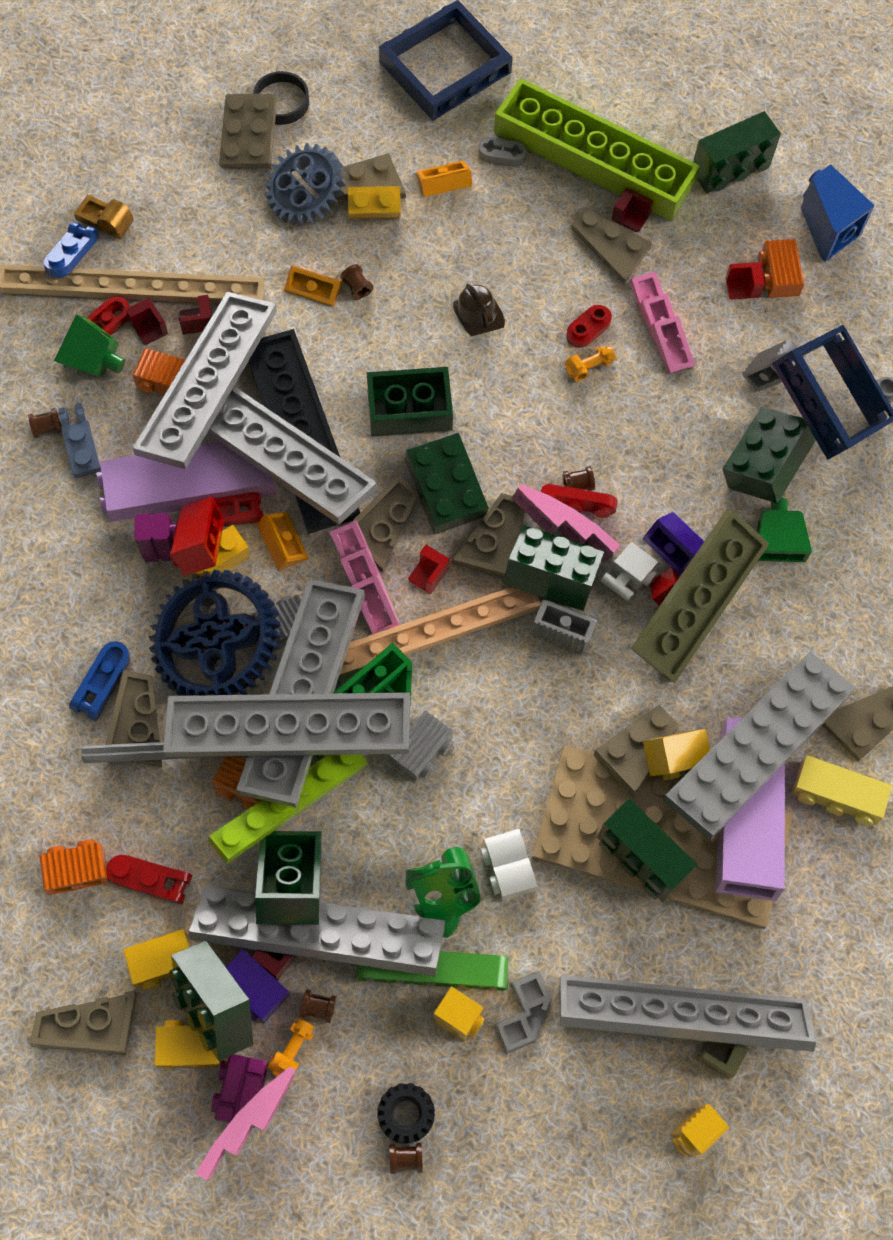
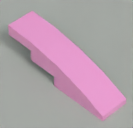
[629,271,695,374]
[511,484,621,562]
[330,520,400,634]
[195,1067,297,1181]

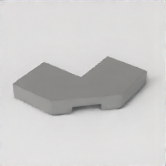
[494,971,552,1054]

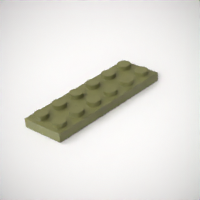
[631,509,769,683]

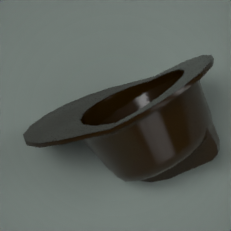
[453,282,505,336]

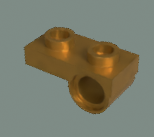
[74,194,134,240]

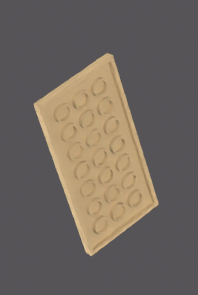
[532,745,793,929]

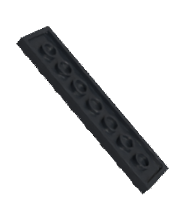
[248,329,360,534]

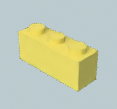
[791,755,892,826]

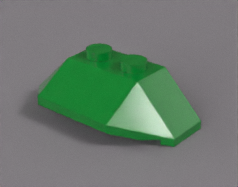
[333,642,412,708]

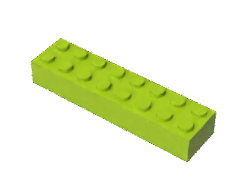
[494,78,700,221]

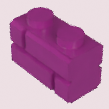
[134,513,177,562]
[211,1054,269,1128]

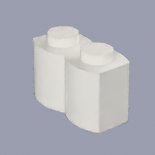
[480,829,537,901]

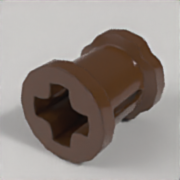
[340,264,374,300]
[28,408,62,438]
[562,466,595,491]
[300,989,337,1023]
[389,1143,423,1175]

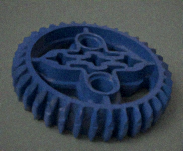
[149,569,282,696]

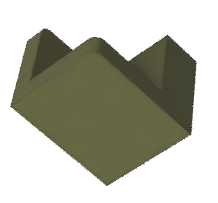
[696,1041,749,1079]

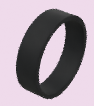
[253,71,309,125]

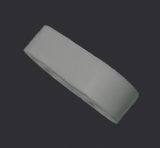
[479,137,526,167]

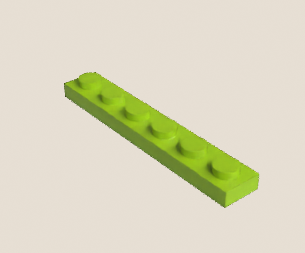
[208,754,368,864]

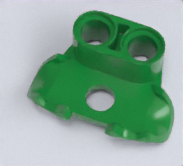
[405,847,481,938]

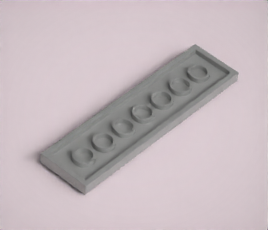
[133,292,277,469]
[207,386,378,525]
[236,579,365,808]
[663,652,856,840]
[163,693,410,757]
[189,885,445,976]
[559,975,816,1052]

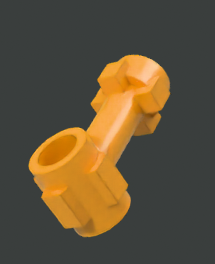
[565,346,616,382]
[267,1018,315,1076]

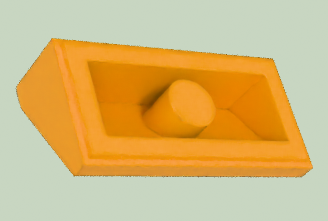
[416,160,473,197]
[284,265,344,306]
[257,512,309,571]

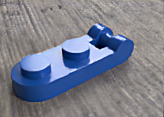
[43,222,99,278]
[69,641,131,721]

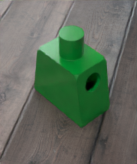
[54,314,125,377]
[757,498,812,562]

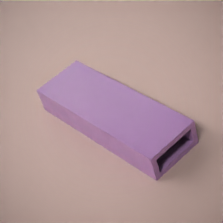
[97,442,276,522]
[715,717,785,901]

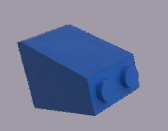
[801,164,875,262]

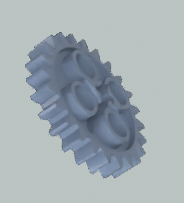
[264,143,346,226]

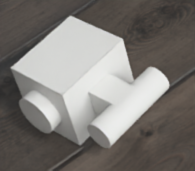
[600,542,658,602]

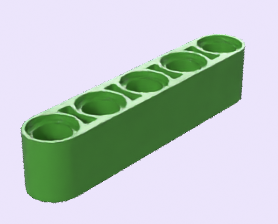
[355,951,509,991]

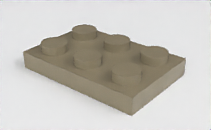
[219,93,277,169]

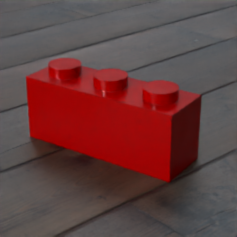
[170,496,224,576]

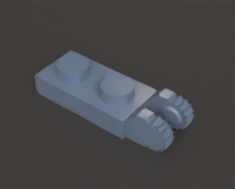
[58,403,101,478]

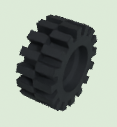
[377,1083,435,1144]

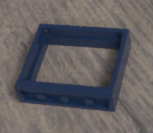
[379,0,513,121]
[772,324,893,460]

